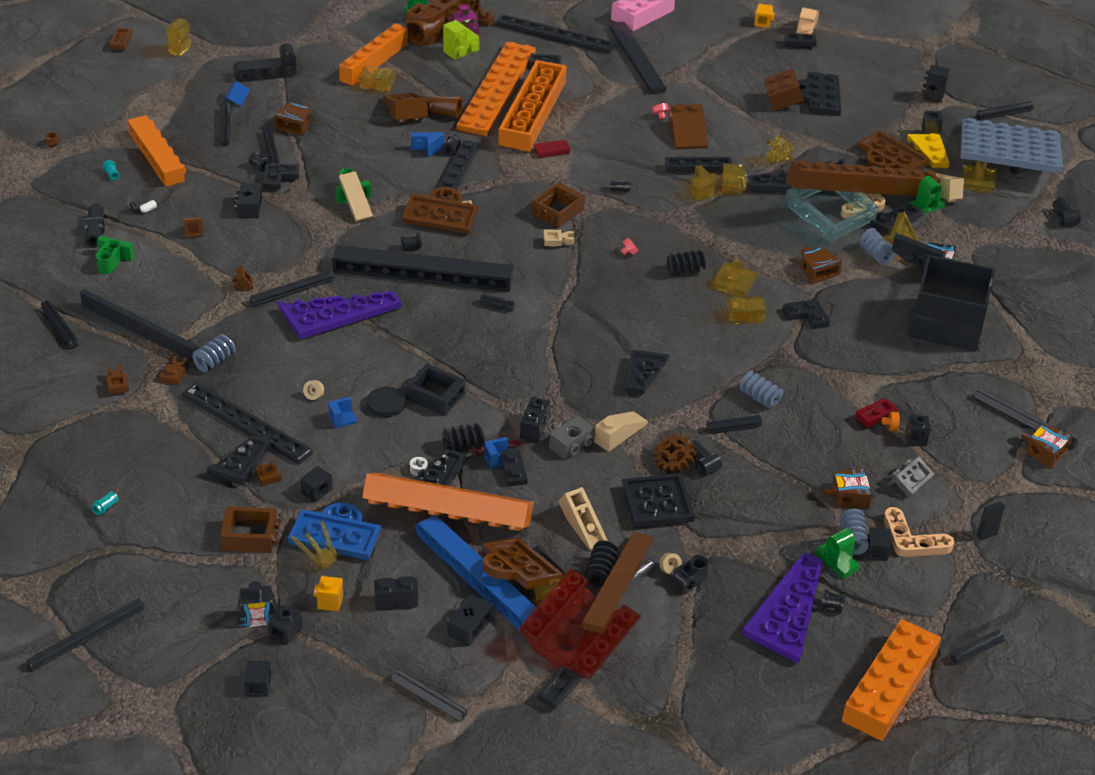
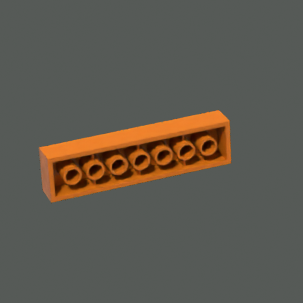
[498,60,567,152]
[362,473,534,531]

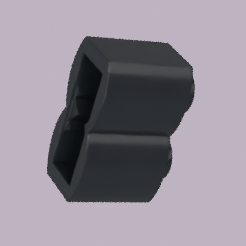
[374,576,418,611]

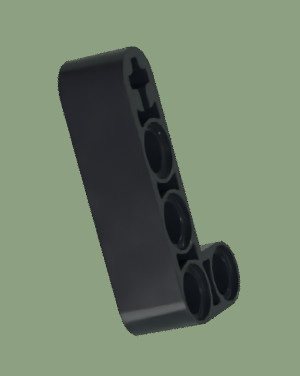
[233,43,297,82]

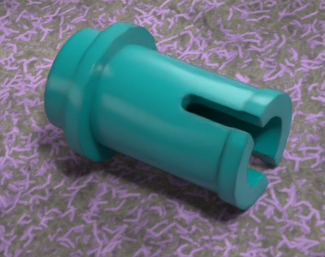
[103,160,120,181]
[91,491,119,515]

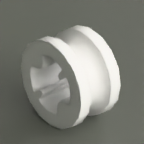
[410,457,428,476]

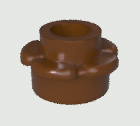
[44,132,60,147]

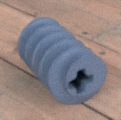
[860,228,896,265]
[193,334,236,372]
[740,370,784,408]
[839,509,869,555]

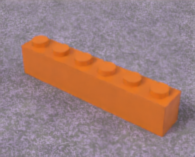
[339,23,408,86]
[128,115,186,187]

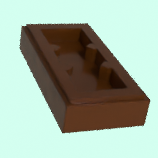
[109,27,133,50]

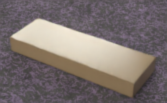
[339,171,373,223]

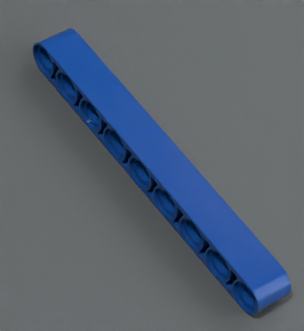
[415,515,551,640]

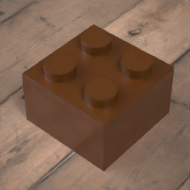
[764,68,804,111]

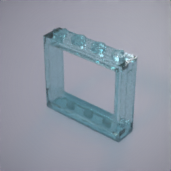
[784,188,879,242]

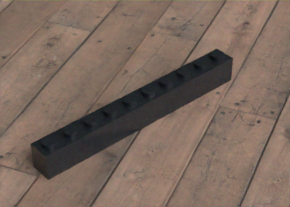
[332,245,514,292]

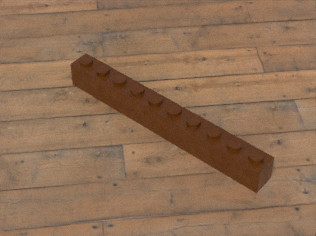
[785,160,941,196]

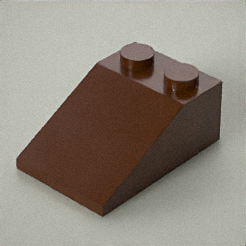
[383,92,428,122]
[668,104,708,150]

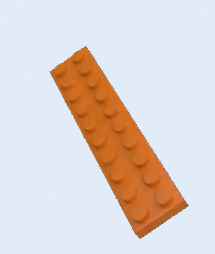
[457,42,536,137]

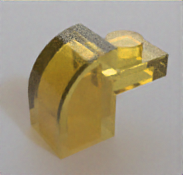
[689,165,716,201]

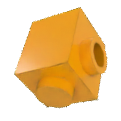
[754,4,775,28]
[314,576,343,612]

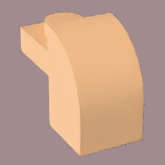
[796,8,819,34]

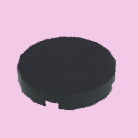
[367,386,406,418]

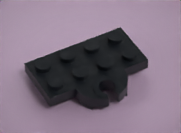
[798,72,842,116]

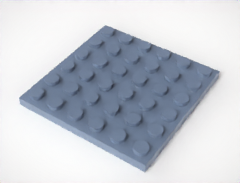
[961,118,1063,174]

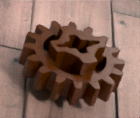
[652,432,696,474]

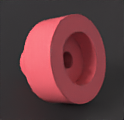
[652,103,669,120]
[620,238,639,256]

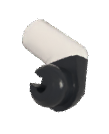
[129,200,157,213]

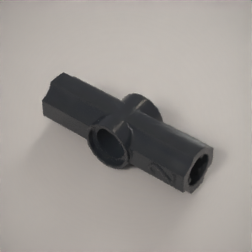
[85,203,105,248]

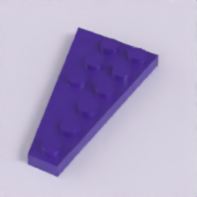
[277,291,401,339]

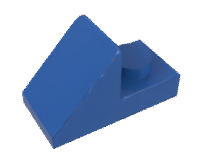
[411,132,444,157]

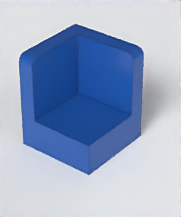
[224,81,250,106]
[328,397,357,429]
[484,437,508,469]

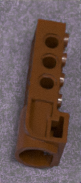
[405,0,480,45]

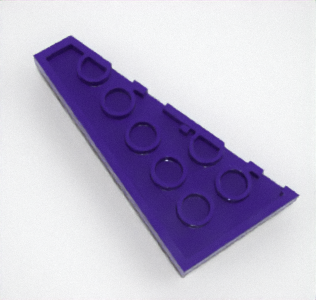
[742,552,823,664]

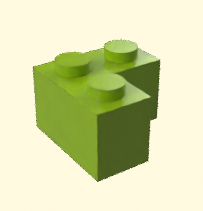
[443,20,479,60]

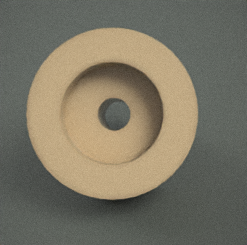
[303,380,324,400]
[659,553,682,574]

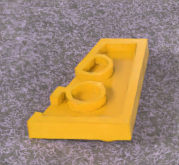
[907,133,950,168]

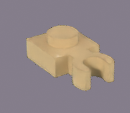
[543,230,574,247]

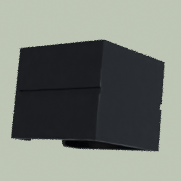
[909,255,996,352]

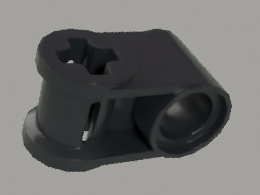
[669,555,709,593]

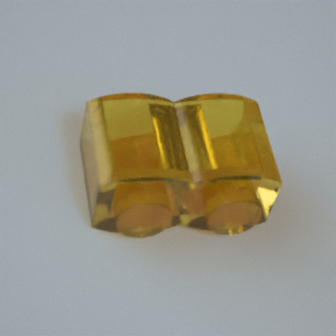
[166,18,191,57]
[359,66,396,92]
[721,163,747,195]
[726,295,766,324]

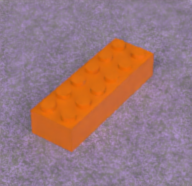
[842,619,941,741]

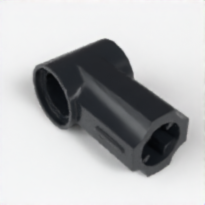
[1052,197,1081,226]
[692,439,722,476]

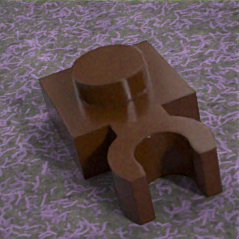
[160,356,187,385]
[106,365,129,395]

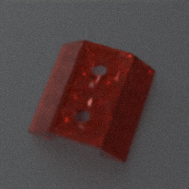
[519,568,641,679]

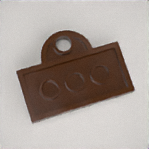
[857,130,930,170]
[402,187,478,234]
[482,537,563,589]

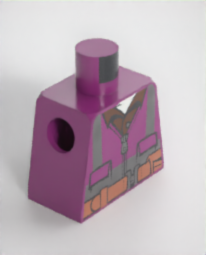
[450,5,480,38]

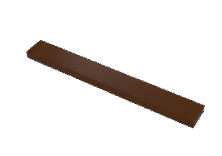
[582,532,653,634]

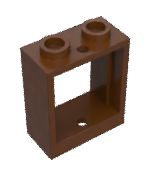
[532,182,585,228]
[220,506,280,553]

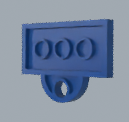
[288,502,381,560]

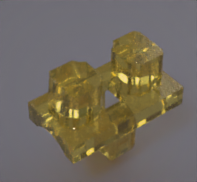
[766,134,795,163]

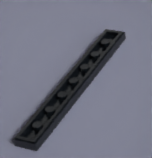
[496,14,615,54]
[609,22,666,94]
[80,289,198,363]
[182,382,312,465]

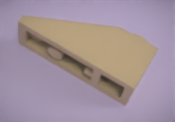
[936,173,964,202]
[594,411,648,452]
[558,487,608,550]

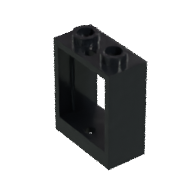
[405,363,466,416]

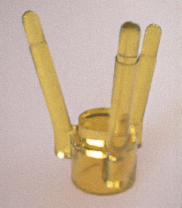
[291,521,337,570]

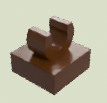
[476,7,494,27]
[183,217,203,237]
[232,266,254,291]
[255,460,281,487]

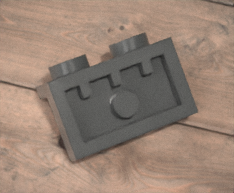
[887,456,934,497]

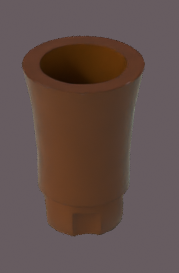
[427,96,463,119]

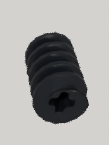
[667,249,706,275]
[442,423,485,451]
[585,540,618,587]

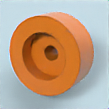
[882,412,900,431]

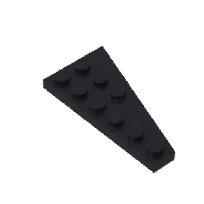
[748,159,850,194]

